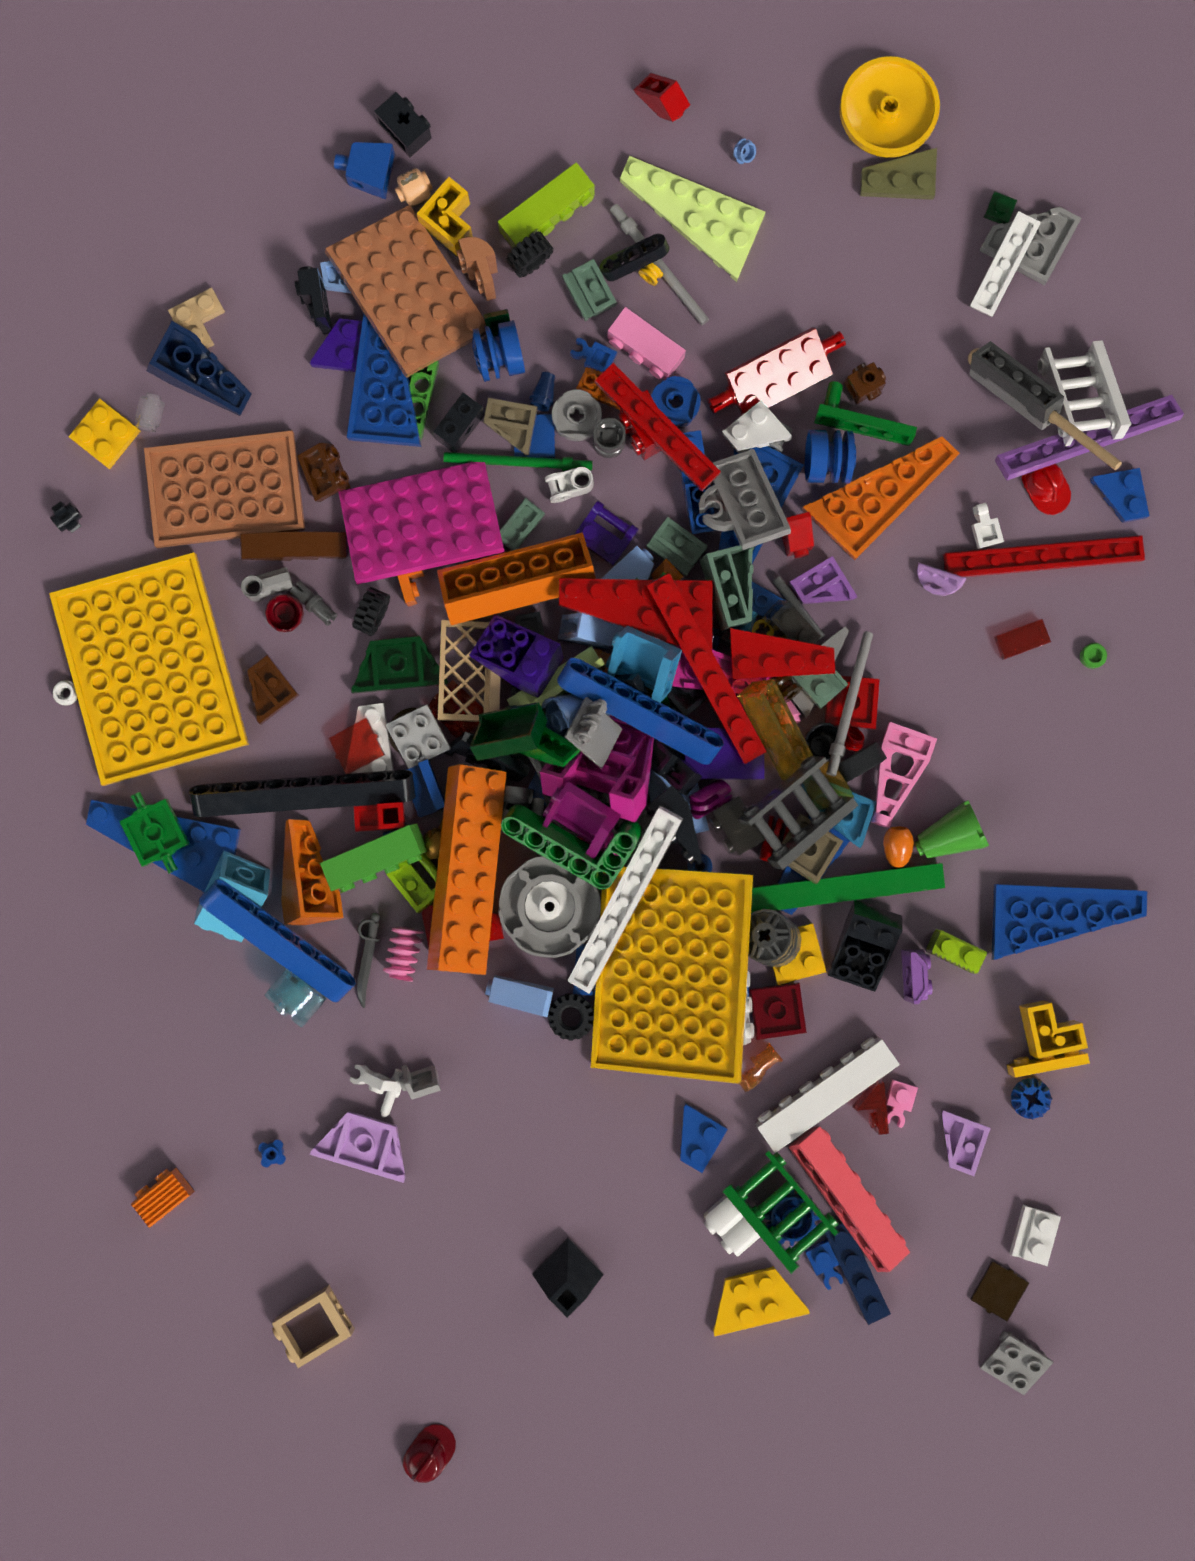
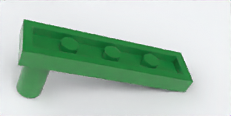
[814,381,917,446]

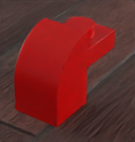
[354,802,405,832]

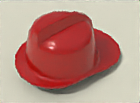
[1022,464,1071,515]

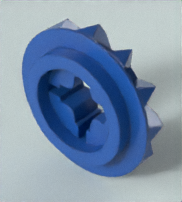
[1011,1078,1052,1120]

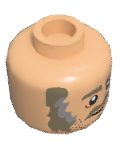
[394,168,433,207]

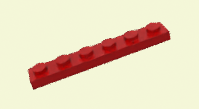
[595,363,721,491]

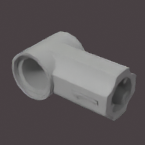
[241,567,293,602]

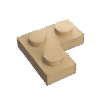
[168,288,225,349]

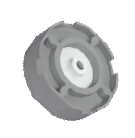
[499,856,601,958]

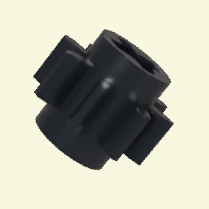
[50,501,83,533]

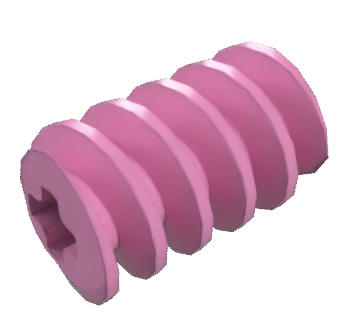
[383,926,424,982]

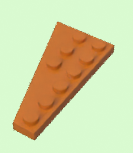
[802,436,960,560]

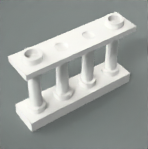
[1037,340,1131,446]

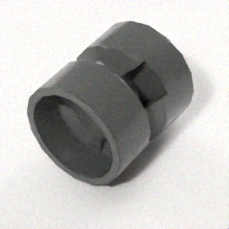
[593,418,626,459]
[502,786,534,823]

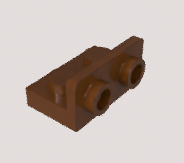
[297,443,351,502]

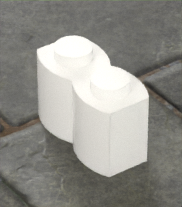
[703,1195,760,1257]

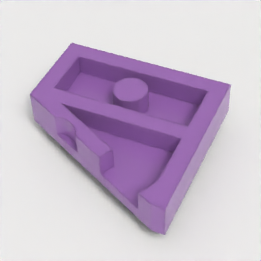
[789,556,858,604]

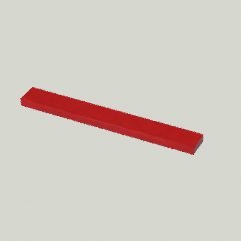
[943,535,1145,577]

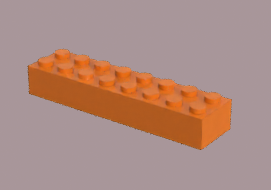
[427,764,506,975]

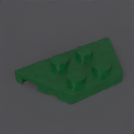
[351,636,449,694]

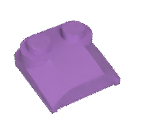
[901,949,933,1004]

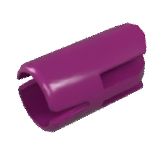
[689,779,732,819]

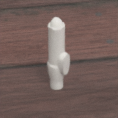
[380,1069,402,1118]

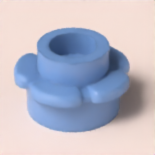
[733,138,756,164]

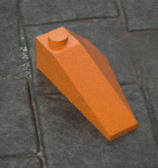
[281,819,344,925]

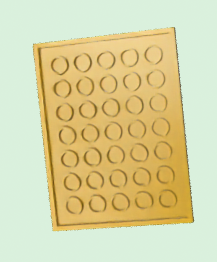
[49,552,249,786]
[590,867,753,1084]

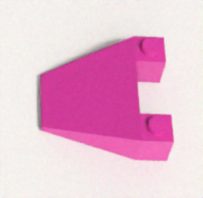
[540,715,654,822]

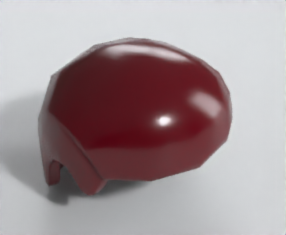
[265,594,304,632]

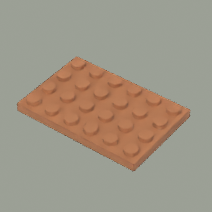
[325,205,486,378]
[144,430,305,548]

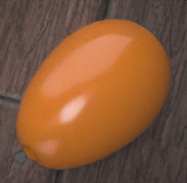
[883,826,914,868]

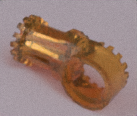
[739,1043,783,1092]

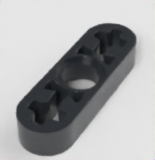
[599,234,670,281]

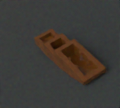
[240,532,346,561]

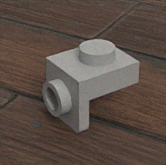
[399,1065,441,1100]

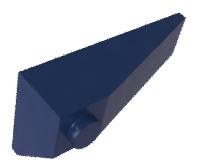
[146,321,252,416]

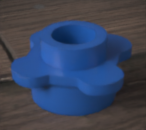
[258,1139,286,1168]

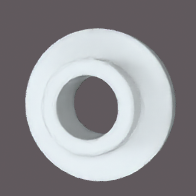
[53,680,78,706]

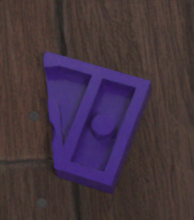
[310,318,362,372]

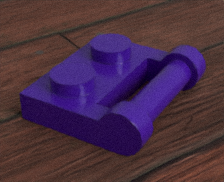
[575,501,639,566]

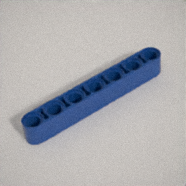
[557,657,724,765]
[199,879,356,1002]

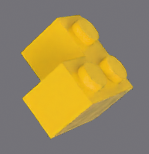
[417,177,473,256]
[1019,1000,1088,1059]

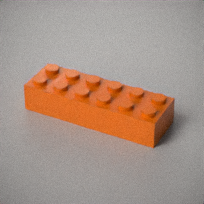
[437,532,596,625]

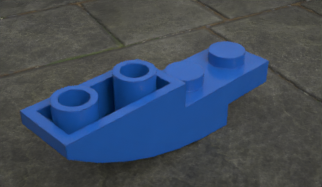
[680,430,716,534]

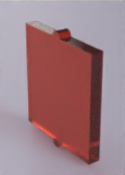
[329,718,385,774]

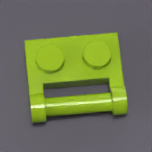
[386,853,437,914]

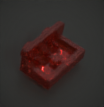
[429,680,484,737]

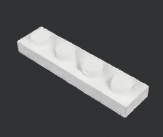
[969,211,1041,317]

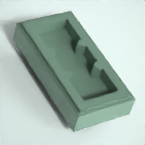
[500,498,545,551]

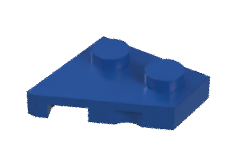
[1090,468,1149,523]
[680,1103,728,1173]

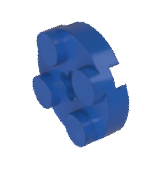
[651,376,701,428]

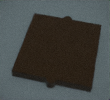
[970,1261,1029,1322]

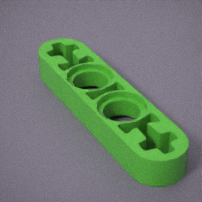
[410,360,439,441]

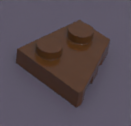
[247,655,299,725]

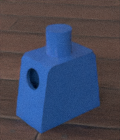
[334,142,395,199]

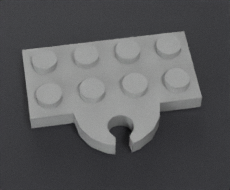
[699,449,791,550]

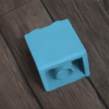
[194,851,270,943]

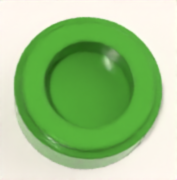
[1080,643,1107,669]

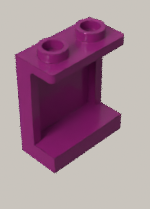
[543,781,621,859]

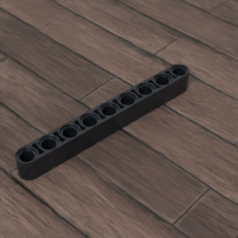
[189,770,416,817]

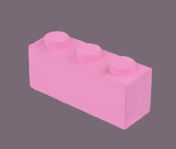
[607,307,686,380]

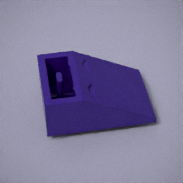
[469,614,564,698]

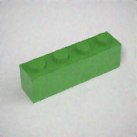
[320,824,427,893]

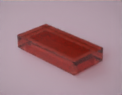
[994,619,1051,660]

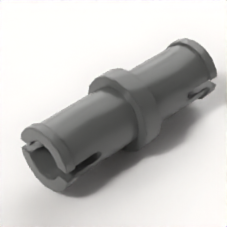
[290,581,338,626]

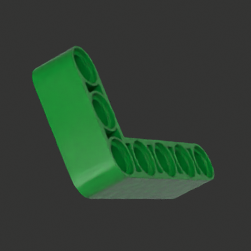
[501,805,642,889]

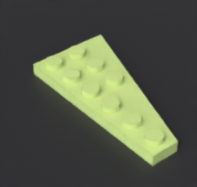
[620,156,766,282]

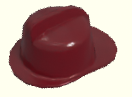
[403,1424,456,1483]

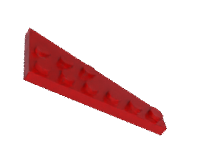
[559,578,712,650]

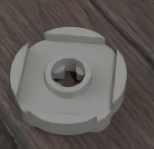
[552,390,602,441]

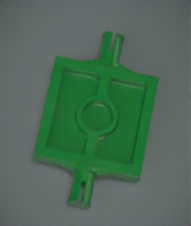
[119,792,190,874]

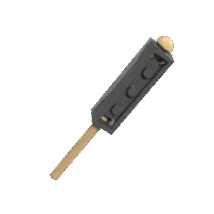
[968,341,1122,470]

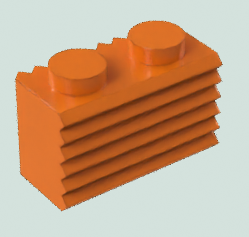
[131,1168,195,1228]

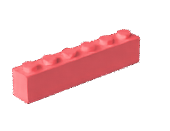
[788,1126,910,1272]

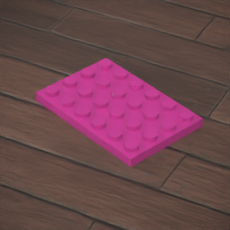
[339,462,505,585]

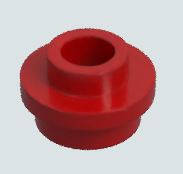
[844,727,865,751]

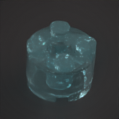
[264,969,326,1027]

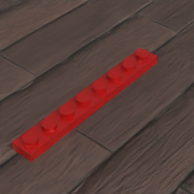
[646,573,767,764]

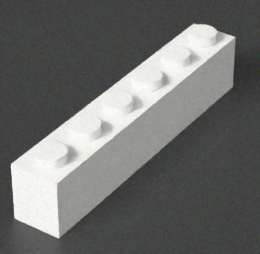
[755,1037,900,1153]

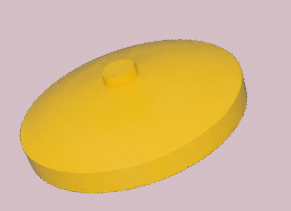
[840,56,940,158]

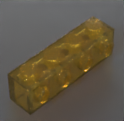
[737,679,813,780]

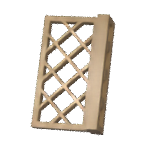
[438,620,500,722]

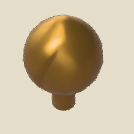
[423,818,443,859]

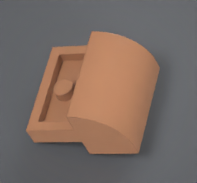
[456,237,498,301]

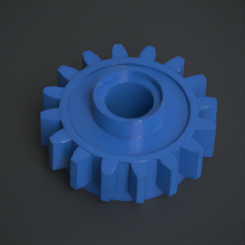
[764,1190,819,1246]

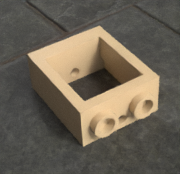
[272,1285,355,1368]

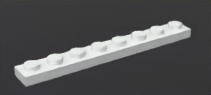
[568,806,683,993]

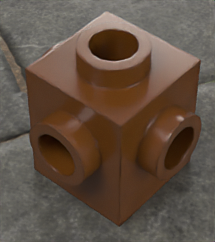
[844,362,886,405]

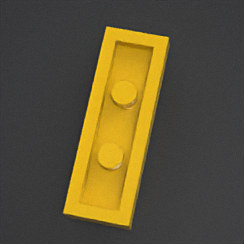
[1007,1050,1090,1078]

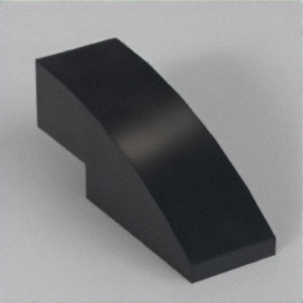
[651,738,702,796]

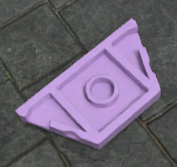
[310,1111,406,1183]

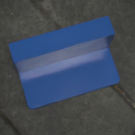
[406,759,445,817]

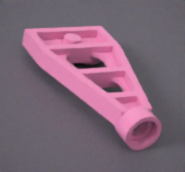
[870,722,937,828]

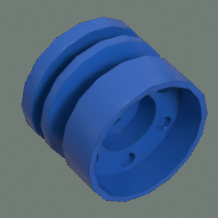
[472,320,525,382]
[804,430,856,484]

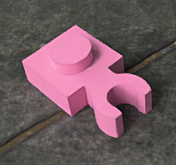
[884,1079,918,1128]

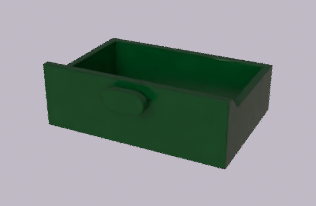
[470,702,548,761]

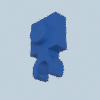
[570,338,617,372]
[805,1239,843,1290]

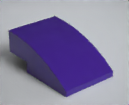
[683,728,765,780]

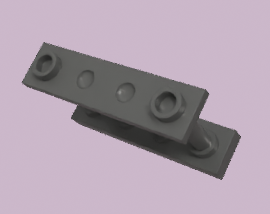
[738,756,859,870]

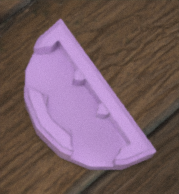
[917,562,966,596]

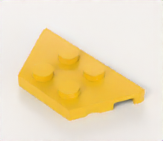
[713,1267,810,1336]

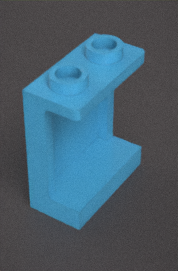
[606,626,682,703]

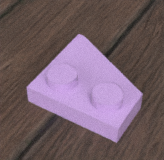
[942,1110,991,1176]

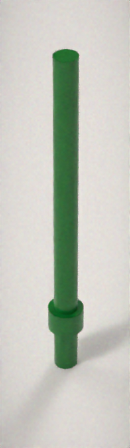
[443,452,593,472]

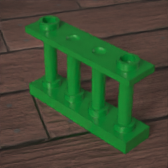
[722,1151,839,1274]

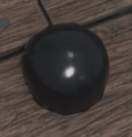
[803,723,838,762]

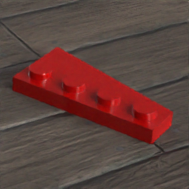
[730,628,835,679]

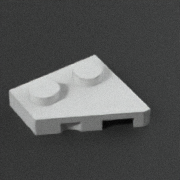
[722,400,792,453]

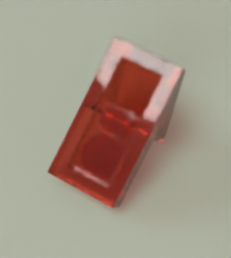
[853,1079,889,1135]

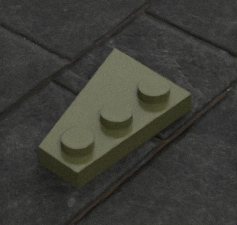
[860,148,937,200]

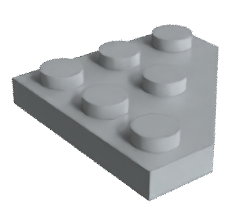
[979,207,1081,285]

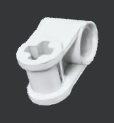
[544,467,594,503]

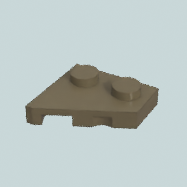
[484,398,538,455]

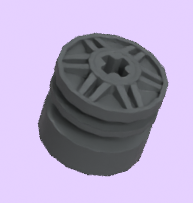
[748,909,802,967]

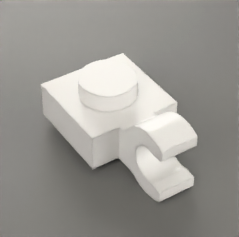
[971,503,1004,549]
[350,1065,398,1094]

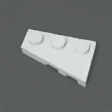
[346,703,393,774]

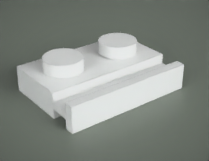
[1009,1205,1061,1266]

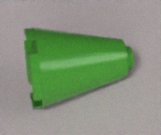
[915,800,989,859]

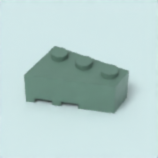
[700,545,754,632]

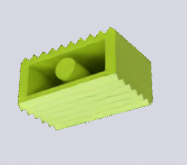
[926,929,987,974]

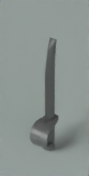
[357,913,381,1008]

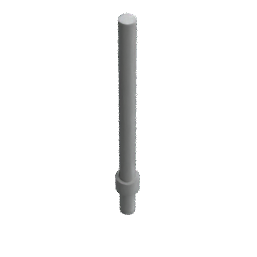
[610,204,709,326]
[826,631,873,776]

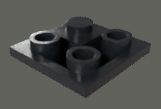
[532,1237,604,1318]

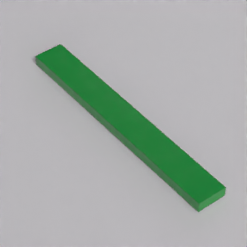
[751,863,945,914]

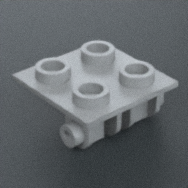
[565,697,622,768]
[385,704,451,768]
[980,1331,1053,1395]

